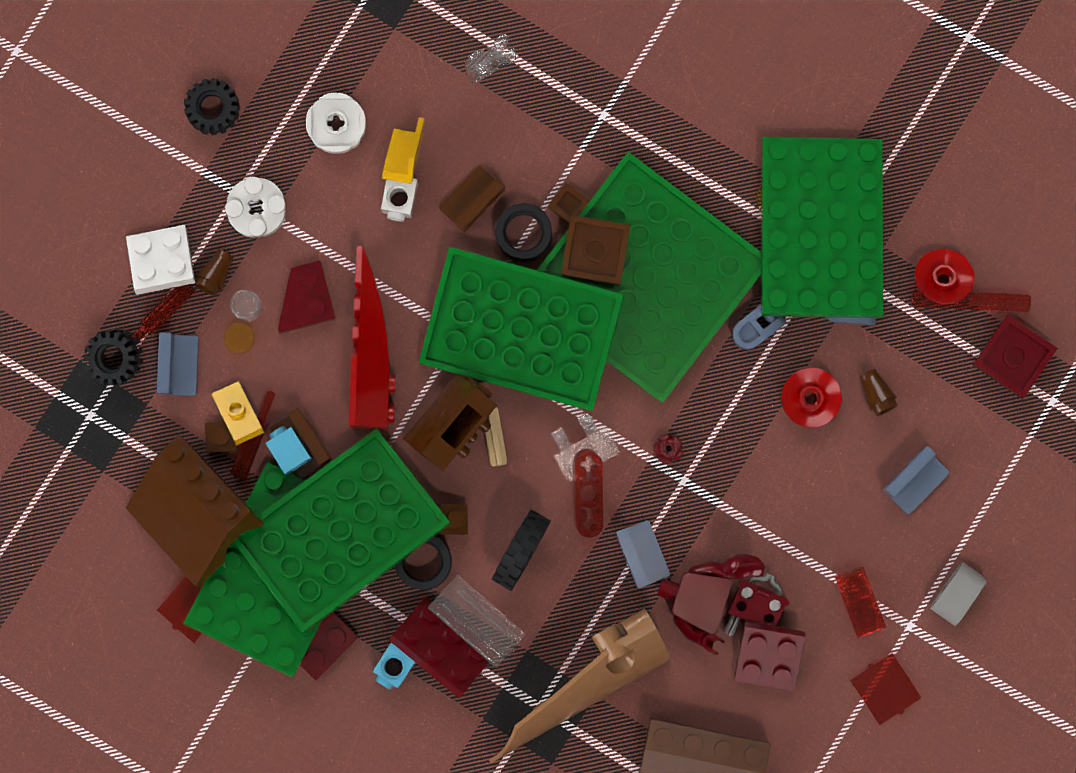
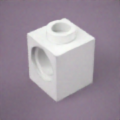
[381,178,418,222]

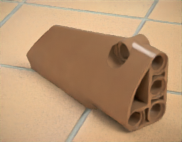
[489,608,671,763]

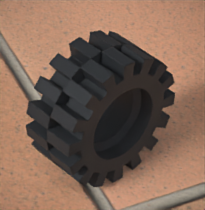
[184,78,240,136]
[83,329,143,385]

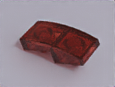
[835,567,886,638]

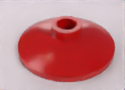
[914,249,975,304]
[781,368,842,428]

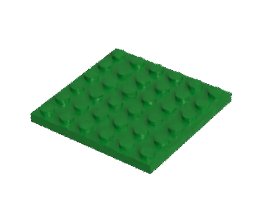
[537,152,761,404]

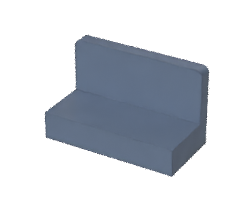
[157,333,199,396]
[882,446,949,514]
[615,520,670,589]

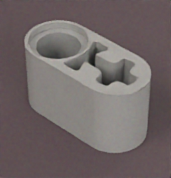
[930,562,988,626]

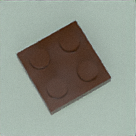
[561,215,630,286]

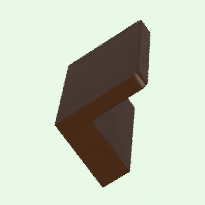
[439,166,505,233]
[270,407,331,478]

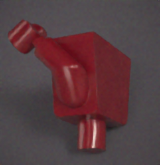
[657,554,765,655]

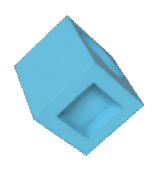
[266,426,313,475]
[372,643,415,690]

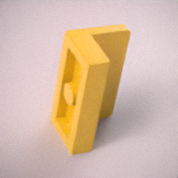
[382,117,425,184]

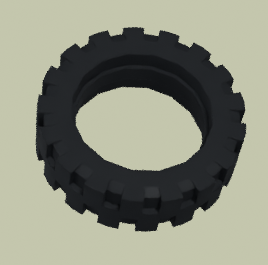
[491,509,551,591]

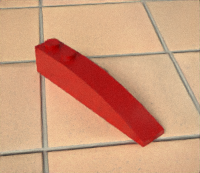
[349,246,396,430]

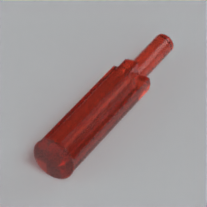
[131,284,196,341]
[230,391,276,480]

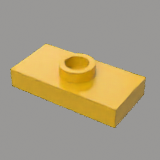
[211,381,264,446]

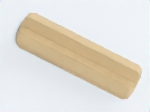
[484,407,508,467]

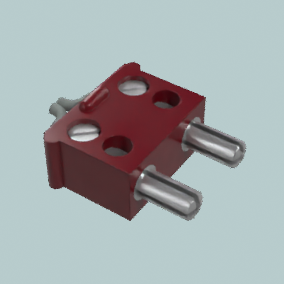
[724,573,789,636]

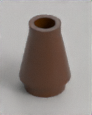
[195,249,234,296]
[860,369,898,416]

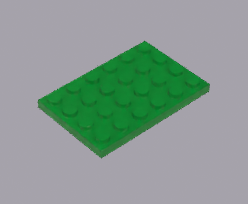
[761,137,883,318]
[419,247,625,411]
[233,428,450,634]
[184,462,323,679]

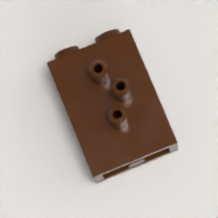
[403,374,497,471]

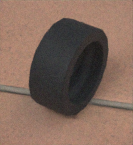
[495,203,552,262]
[395,536,452,590]

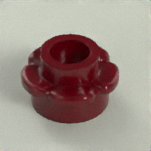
[653,434,683,464]

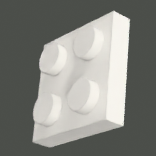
[126,225,195,295]

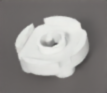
[306,93,366,154]
[225,177,286,238]

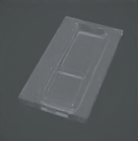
[428,575,526,668]

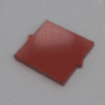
[157,576,204,643]
[850,653,921,725]

